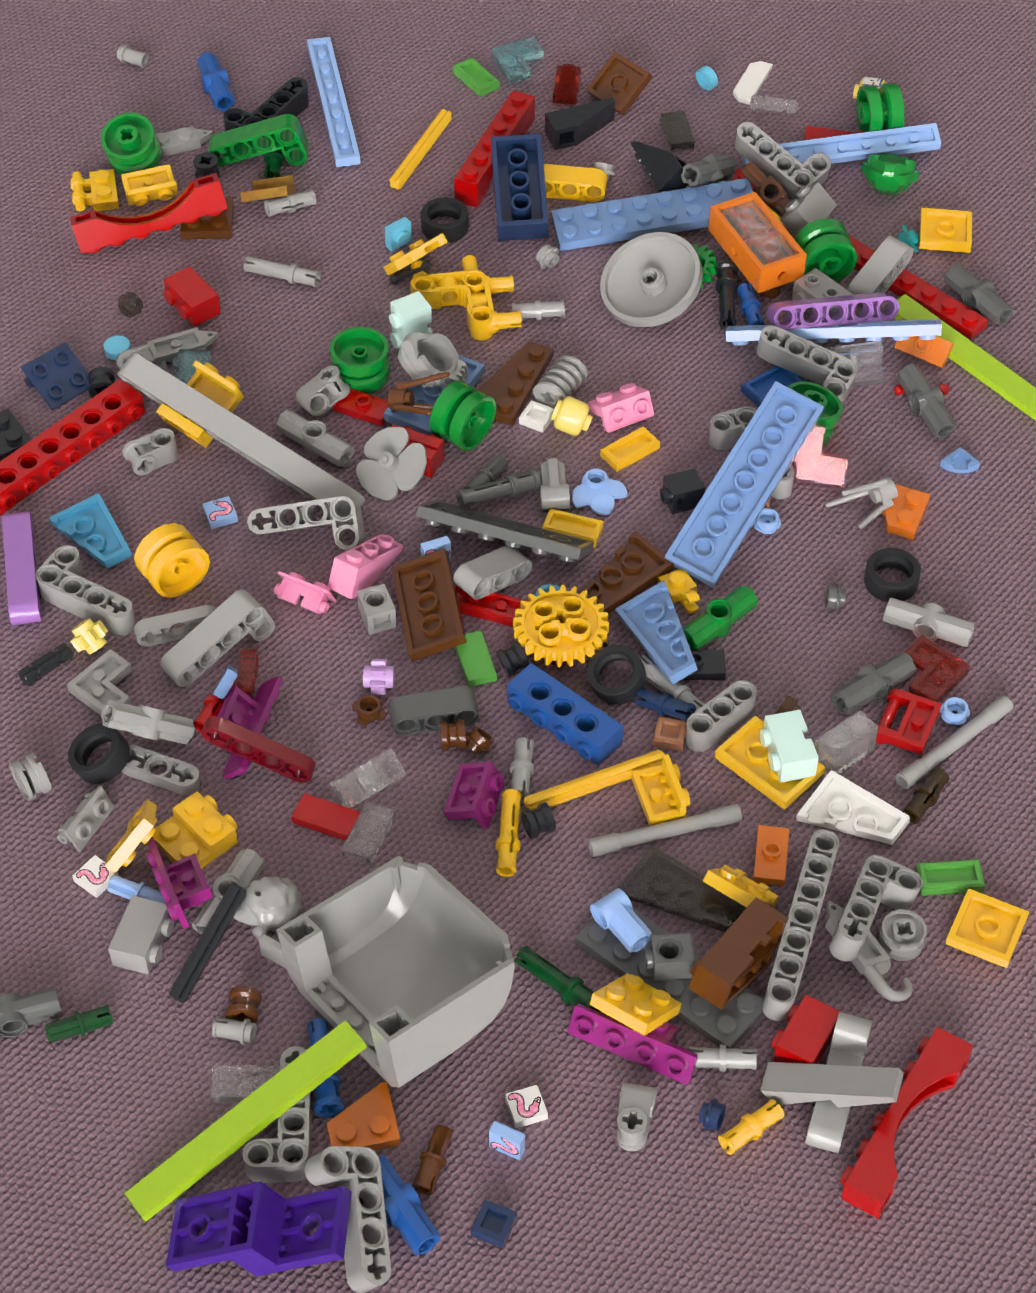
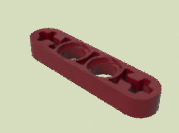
[201,716,316,782]

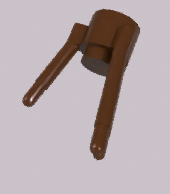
[388,372,450,415]

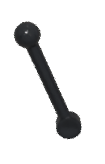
[390,261,431,285]

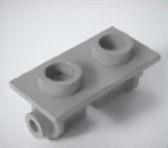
[57,785,115,852]

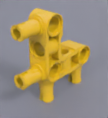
[410,255,522,341]

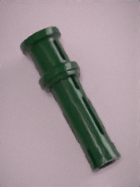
[515,946,600,1012]

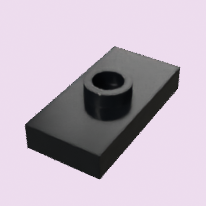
[682,650,726,680]

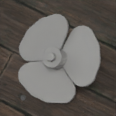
[356,427,427,501]

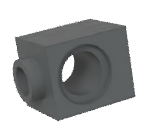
[644,933,695,981]

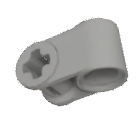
[296,365,350,416]
[122,428,179,476]
[617,1082,657,1151]

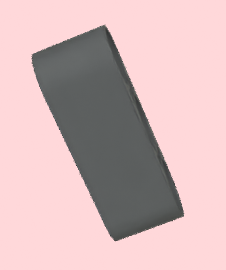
[389,686,480,736]

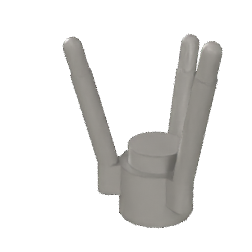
[825,477,898,529]

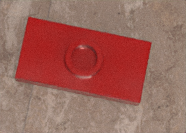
[333,388,389,426]

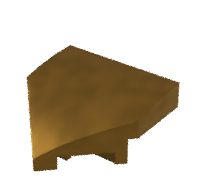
[240,175,296,202]

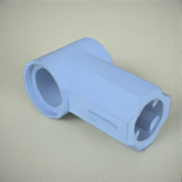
[590,888,652,953]

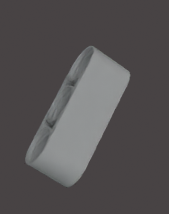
[848,236,914,304]
[453,545,533,600]
[685,680,757,752]

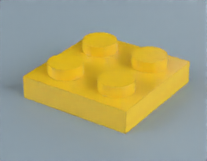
[919,207,972,253]
[945,888,1029,968]
[590,973,682,1036]

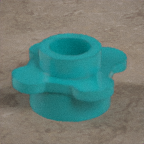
[898,224,920,252]

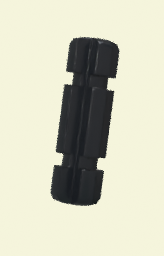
[18,643,73,686]

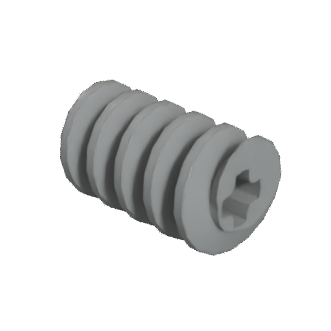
[533,355,588,408]

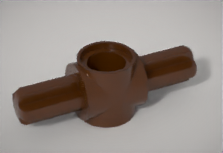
[742,162,791,215]

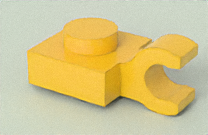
[658,569,700,614]

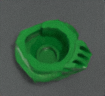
[861,153,919,196]

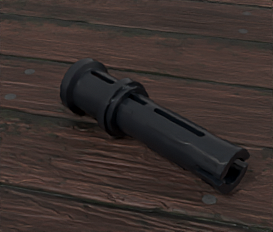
[715,261,739,329]

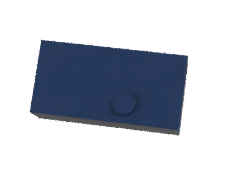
[491,134,549,241]

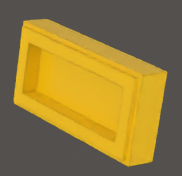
[600,426,660,472]
[542,508,604,548]

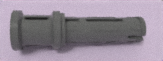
[456,467,541,508]

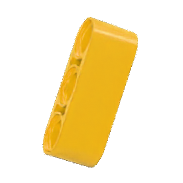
[544,164,608,202]

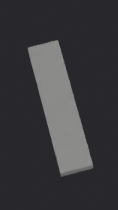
[760,1062,904,1108]

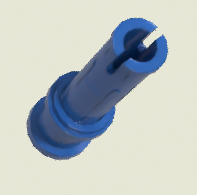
[307,1018,344,1117]

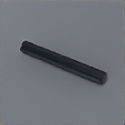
[169,884,246,1003]

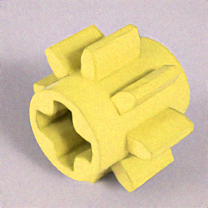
[70,618,108,655]

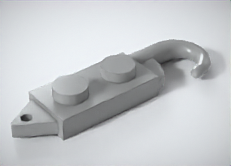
[156,126,213,157]
[116,327,218,370]
[825,901,913,1002]

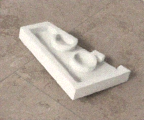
[796,770,910,845]

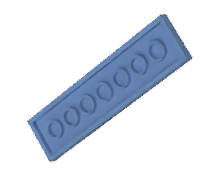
[551,178,753,251]
[664,381,824,588]

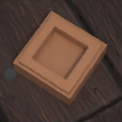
[653,716,687,751]

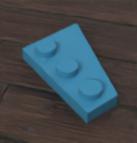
[48,493,133,569]

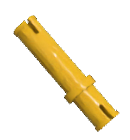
[495,789,522,877]

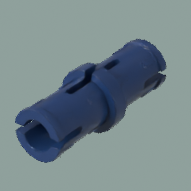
[635,687,696,722]

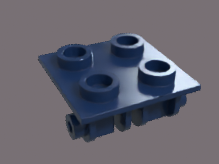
[21,342,89,410]

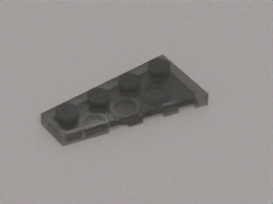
[617,846,747,932]

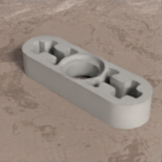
[134,605,216,647]
[121,745,201,795]

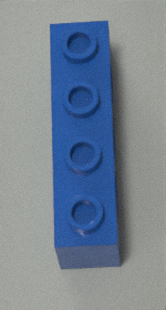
[507,663,623,766]

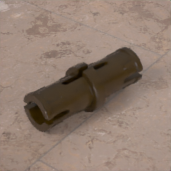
[902,768,950,824]

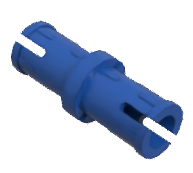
[737,283,765,325]

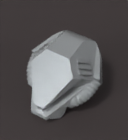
[398,332,468,388]

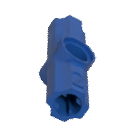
[197,52,235,112]
[359,1155,440,1256]

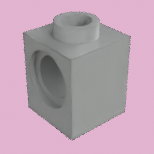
[357,584,397,635]

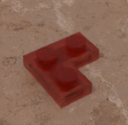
[791,424,849,487]
[904,635,970,702]

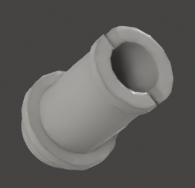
[117,45,149,68]
[212,1016,257,1045]

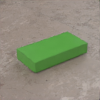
[453,58,500,97]
[454,631,497,687]
[915,859,985,896]

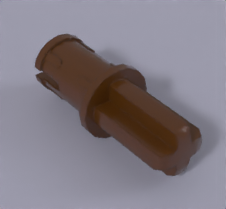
[412,1125,452,1195]

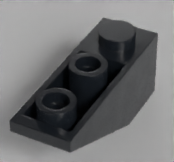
[545,98,615,150]
[631,141,689,192]

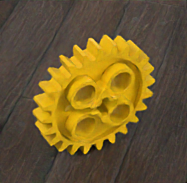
[513,585,609,667]

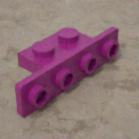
[218,676,282,780]
[146,837,213,929]
[568,1003,698,1085]

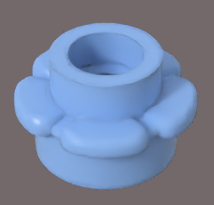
[754,508,781,534]
[940,697,970,725]

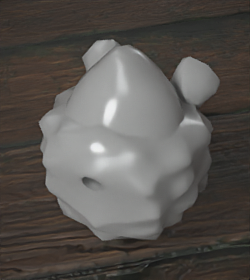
[233,876,302,939]

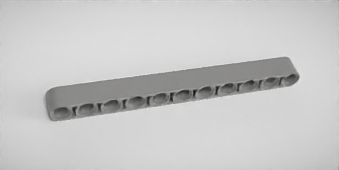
[117,352,366,517]

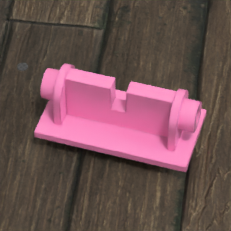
[274,571,336,614]

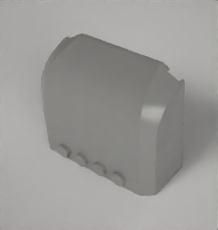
[277,856,515,1088]

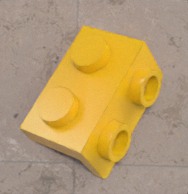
[121,164,177,206]
[631,754,690,826]

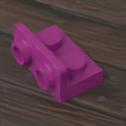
[443,761,504,828]

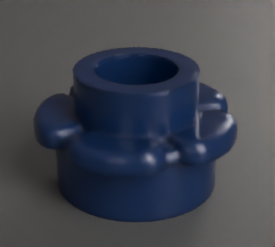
[698,1098,726,1131]

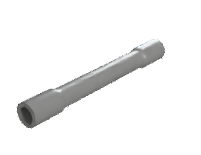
[896,695,1013,790]
[588,804,742,857]

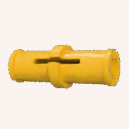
[718,1099,785,1155]

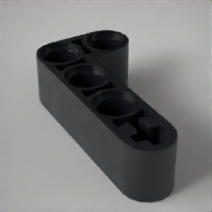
[223,77,309,144]

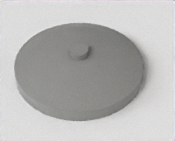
[600,232,703,328]

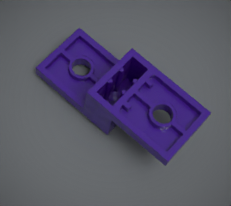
[166,1181,352,1277]

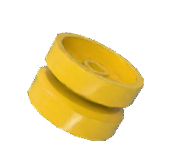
[134,523,210,598]

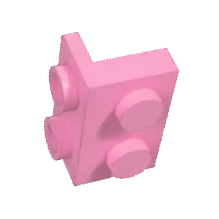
[587,383,654,433]

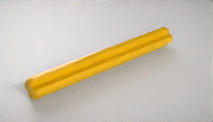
[389,109,452,190]
[524,750,665,810]

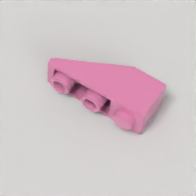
[328,534,404,599]

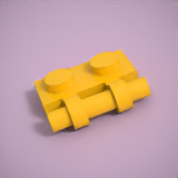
[70,169,119,211]
[703,865,780,907]

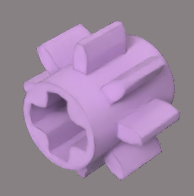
[363,659,395,695]

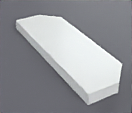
[733,61,773,105]

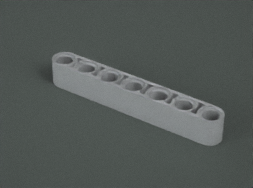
[762,829,839,1021]

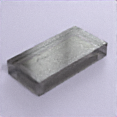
[660,111,695,151]

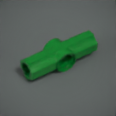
[682,585,758,650]

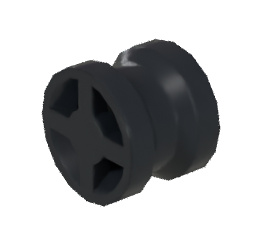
[193,152,220,179]
[88,367,115,398]
[496,641,530,678]
[521,802,556,839]

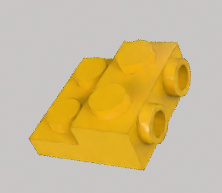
[152,791,238,868]

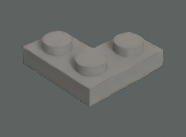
[67,649,132,716]

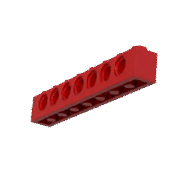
[0,379,145,515]

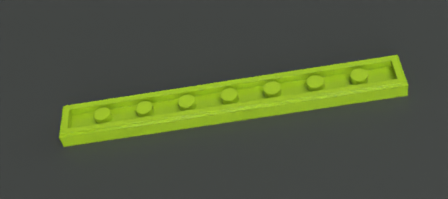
[887,294,1036,421]
[124,1020,367,1222]

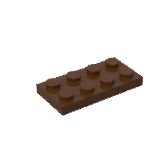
[391,548,467,662]

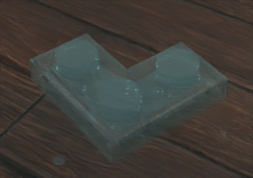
[491,37,544,84]

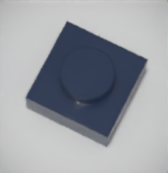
[471,1200,517,1248]

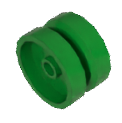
[856,82,904,132]
[100,113,162,175]
[794,218,857,282]
[330,327,390,394]
[429,380,496,451]
[788,381,843,449]

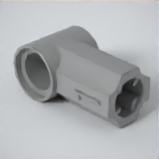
[540,458,570,510]

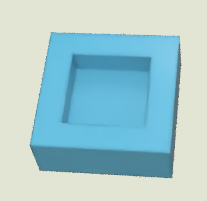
[385,217,412,252]

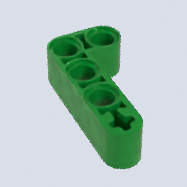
[208,114,309,166]

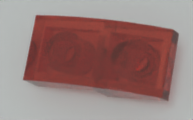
[552,64,581,105]

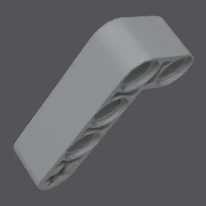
[734,122,831,199]
[756,325,858,405]
[708,406,795,499]
[247,496,365,550]
[36,545,136,636]
[160,589,275,687]
[829,855,923,962]
[805,1012,873,1154]
[242,1046,312,1183]
[305,1146,391,1293]

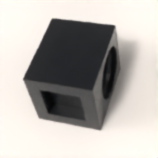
[660,468,705,514]

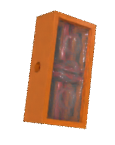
[708,192,807,293]

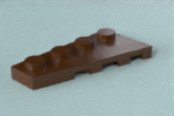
[477,341,554,426]
[578,531,674,614]

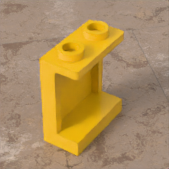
[156,361,244,448]

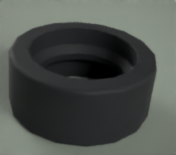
[421,197,469,243]
[864,548,921,602]
[587,645,646,704]
[68,723,130,784]

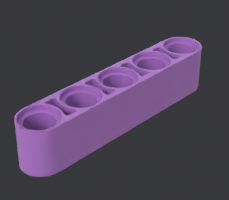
[767,292,899,330]
[1,511,42,626]

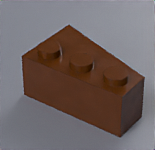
[688,897,789,1009]

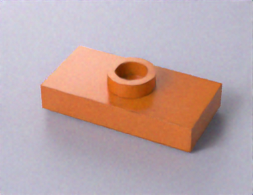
[894,336,954,368]
[753,825,789,886]

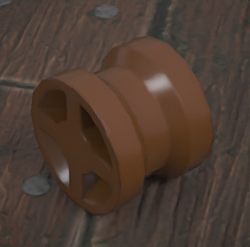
[440,719,466,751]
[225,986,262,1023]

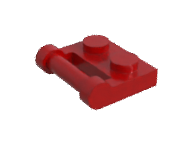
[870,689,942,755]

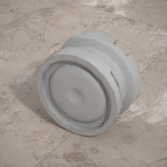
[9,752,52,802]
[879,909,927,961]

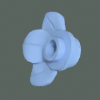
[572,468,627,515]

